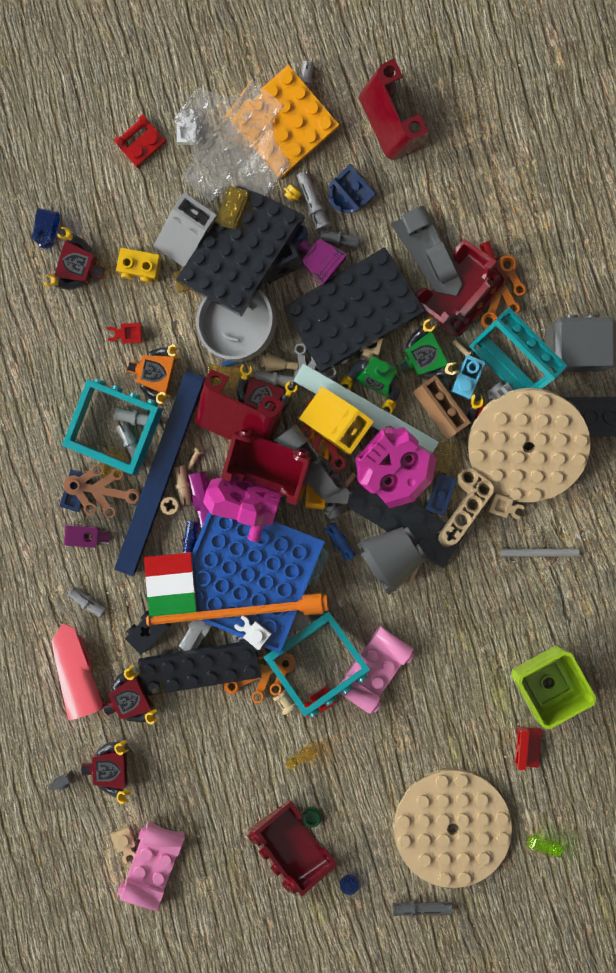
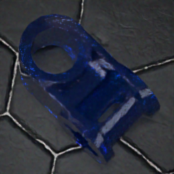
[32,208,60,249]

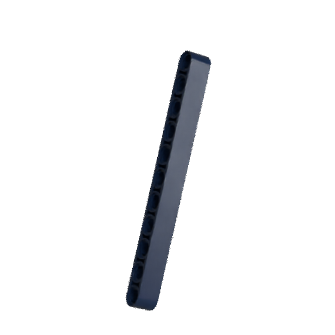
[114,370,206,577]

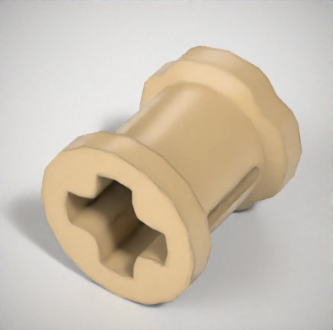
[160,497,180,515]
[273,689,297,715]

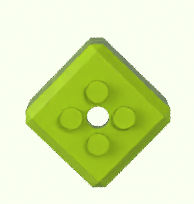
[511,645,596,730]

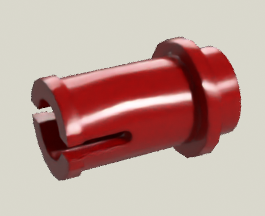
[479,241,498,261]

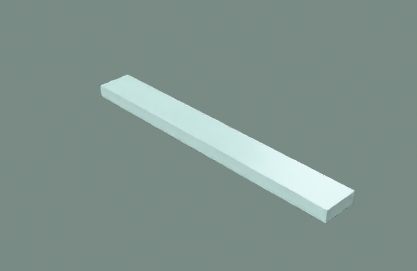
[293,364,439,453]

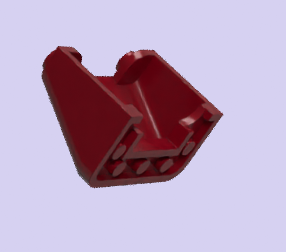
[415,239,507,337]
[221,429,312,505]

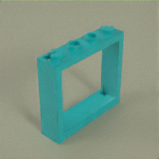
[469,307,567,390]
[62,378,164,475]
[264,611,370,718]

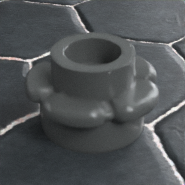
[324,503,342,519]

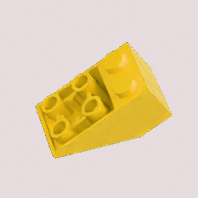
[299,386,374,454]

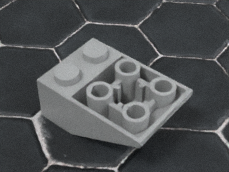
[153,193,218,267]

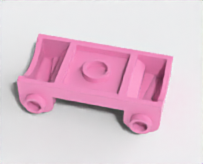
[339,625,415,714]
[117,820,185,911]

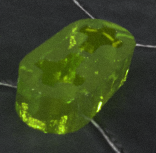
[526,834,564,857]

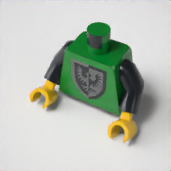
[398,318,459,379]
[340,356,402,414]

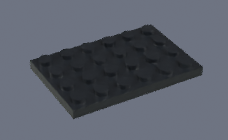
[176,183,305,317]
[283,247,425,374]

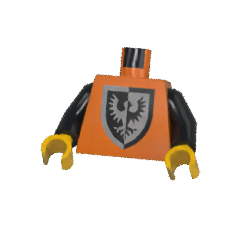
[127,345,181,406]

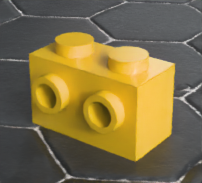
[116,247,162,283]

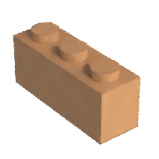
[413,375,471,440]

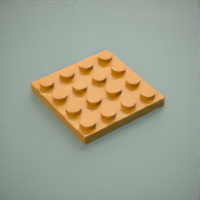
[229,65,340,180]

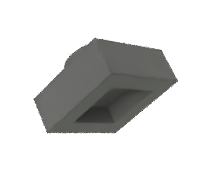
[49,771,74,792]

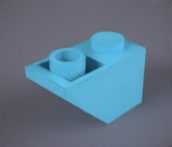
[449,355,485,400]

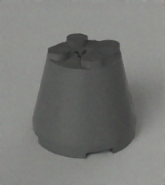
[357,527,426,595]

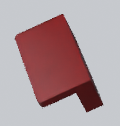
[515,726,542,771]

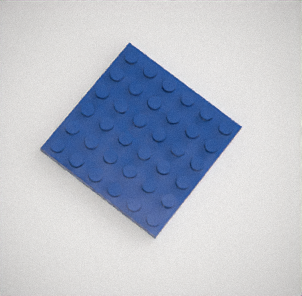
[192,511,325,653]

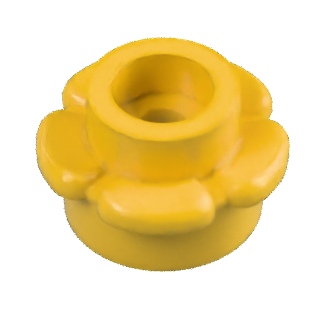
[284,184,302,202]

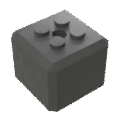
[545,314,616,372]

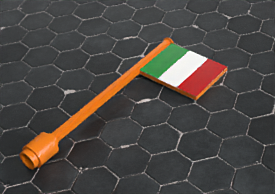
[144,552,329,627]

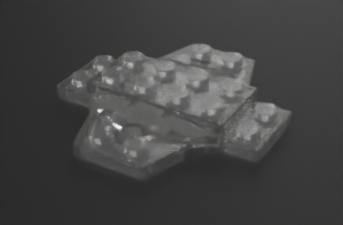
[174,79,290,203]

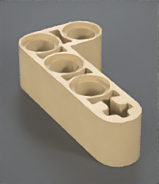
[438,468,494,547]

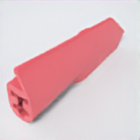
[52,624,103,720]

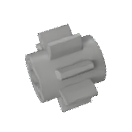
[488,381,514,401]

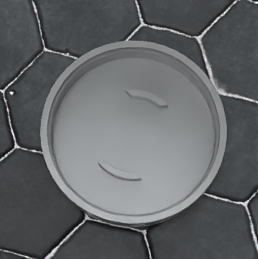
[196,289,276,362]

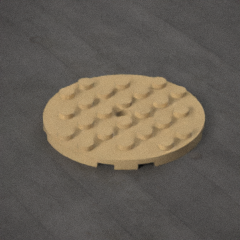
[468,388,590,502]
[394,769,512,888]

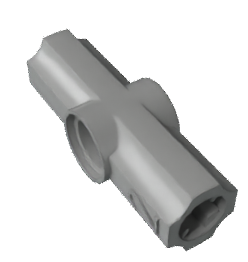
[179,620,212,651]

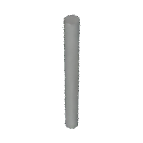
[500,549,580,557]

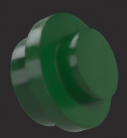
[302,807,321,827]

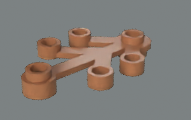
[64,464,140,518]

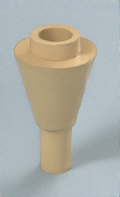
[261,353,298,372]

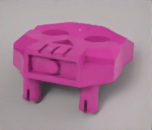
[355,426,437,508]
[203,477,281,542]

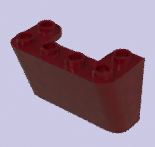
[359,58,429,160]
[195,369,284,441]
[247,800,338,897]

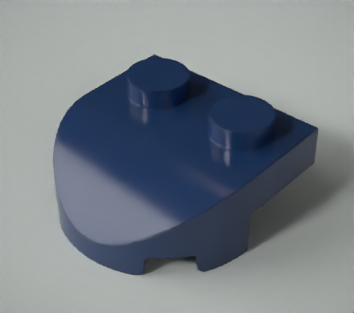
[328,164,377,213]

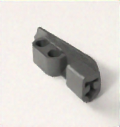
[391,206,462,296]
[272,424,351,504]

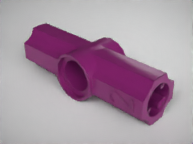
[189,471,209,528]

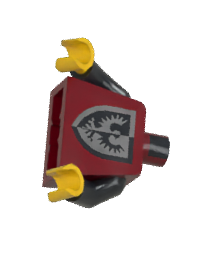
[44,227,105,290]
[236,364,298,413]
[103,665,160,724]
[81,740,131,804]

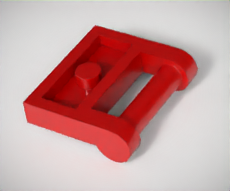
[113,114,166,168]

